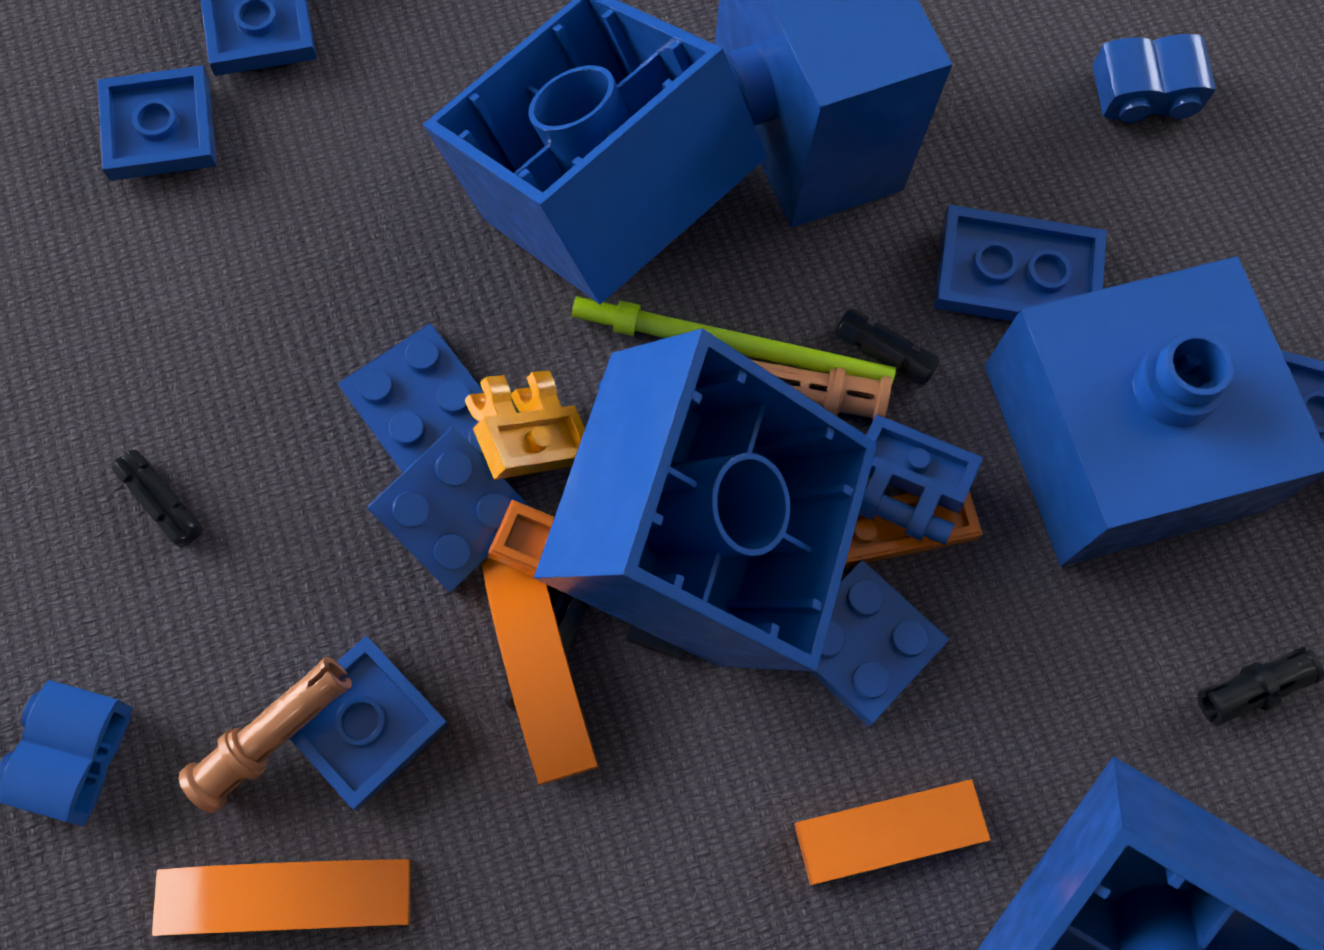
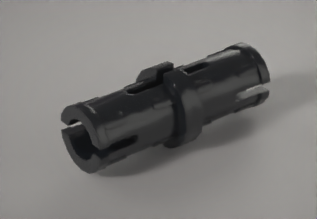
[1197,647,1324,726]

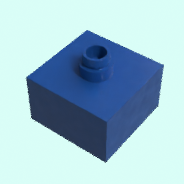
[423,0,767,305]
[715,0,953,228]
[984,256,1324,567]
[534,328,878,672]
[977,756,1324,950]

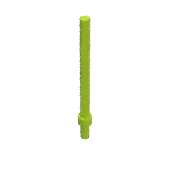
[572,296,896,387]

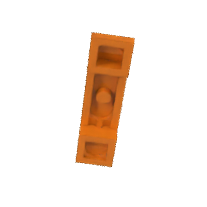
[481,558,599,786]
[152,859,411,936]

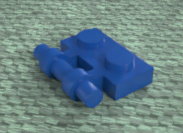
[859,414,984,545]

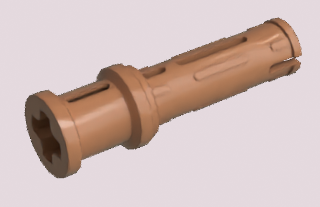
[752,360,892,420]
[178,657,352,813]

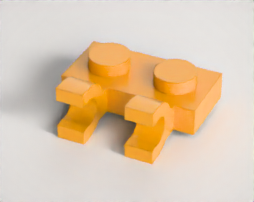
[465,370,585,480]

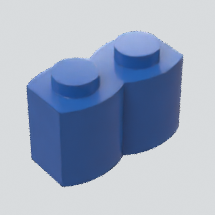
[1092,34,1216,123]
[0,680,132,826]

